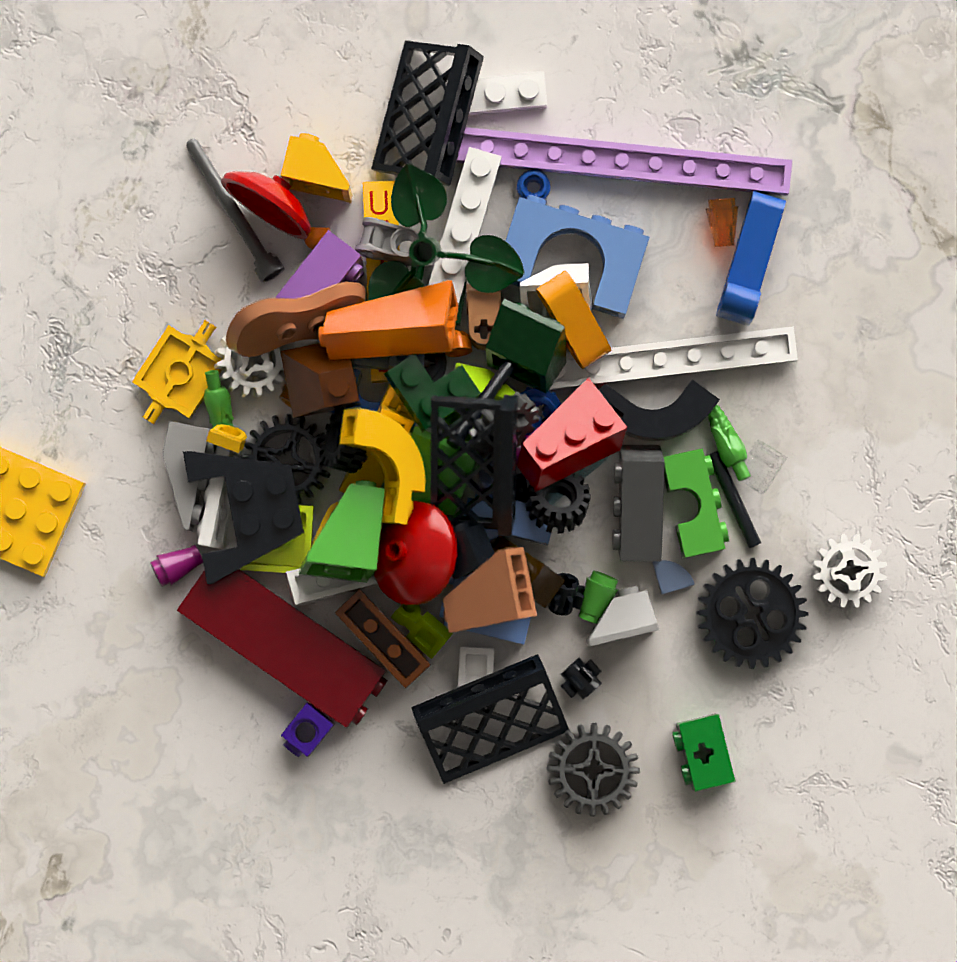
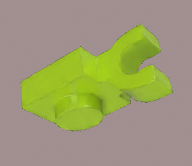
[391,604,454,659]

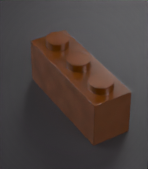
[334,589,431,689]

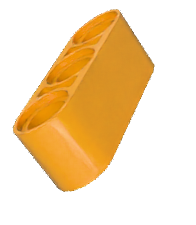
[536,270,612,369]

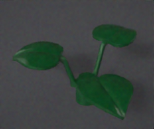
[368,164,525,301]

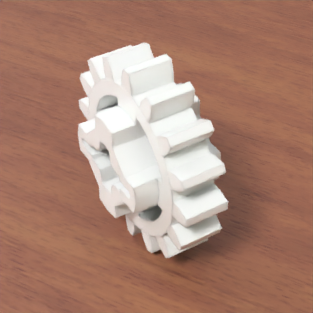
[214,336,284,398]
[811,534,887,608]

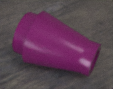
[150,545,203,587]

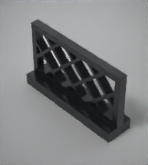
[371,40,484,186]
[431,395,518,536]
[411,654,569,784]

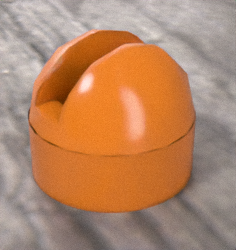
[304,227,330,249]
[445,330,472,357]

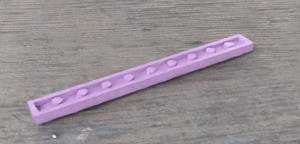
[456,127,792,196]

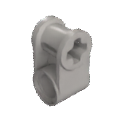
[355,217,419,266]

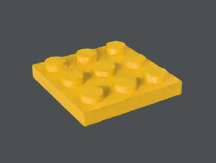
[0,447,86,577]

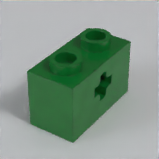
[672,713,736,792]

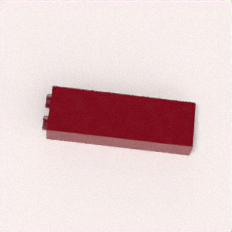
[176,569,388,728]

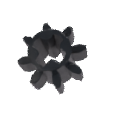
[548,573,585,616]
[560,657,602,700]

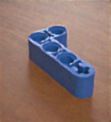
[716,191,786,326]

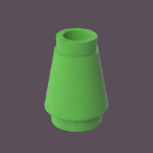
[578,570,618,624]

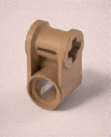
[466,284,501,351]

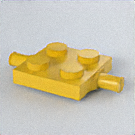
[132,320,223,424]

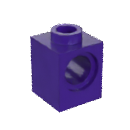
[281,702,335,758]

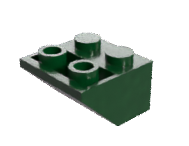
[485,299,567,394]

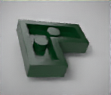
[384,354,481,432]

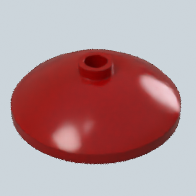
[221,171,311,239]
[374,501,457,605]

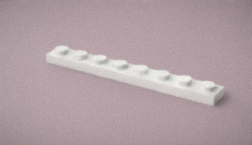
[526,326,798,391]

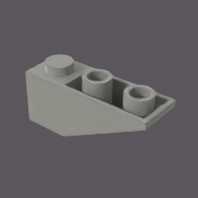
[162,421,216,531]

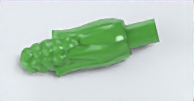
[204,370,234,428]
[708,405,751,482]

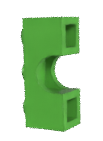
[664,448,729,559]

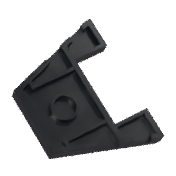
[183,451,304,585]

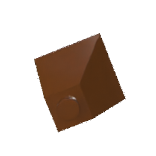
[280,343,361,419]

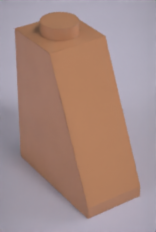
[443,547,537,633]

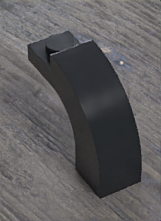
[599,379,720,441]

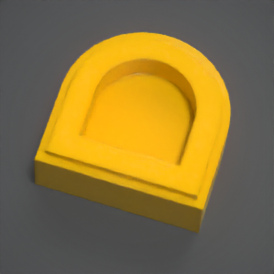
[206,424,247,453]

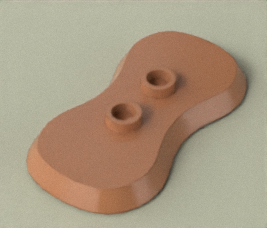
[226,282,366,357]

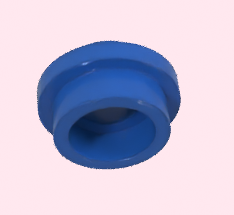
[517,170,550,199]

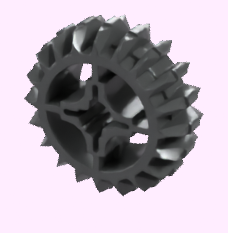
[547,723,640,817]

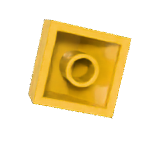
[281,133,353,203]

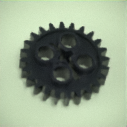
[696,558,809,669]

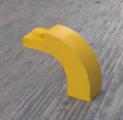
[339,408,425,525]

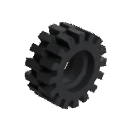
[321,407,368,473]
[525,473,591,534]

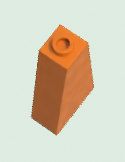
[319,280,459,361]

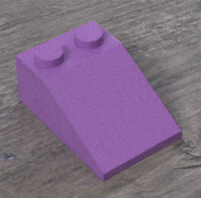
[275,230,365,299]

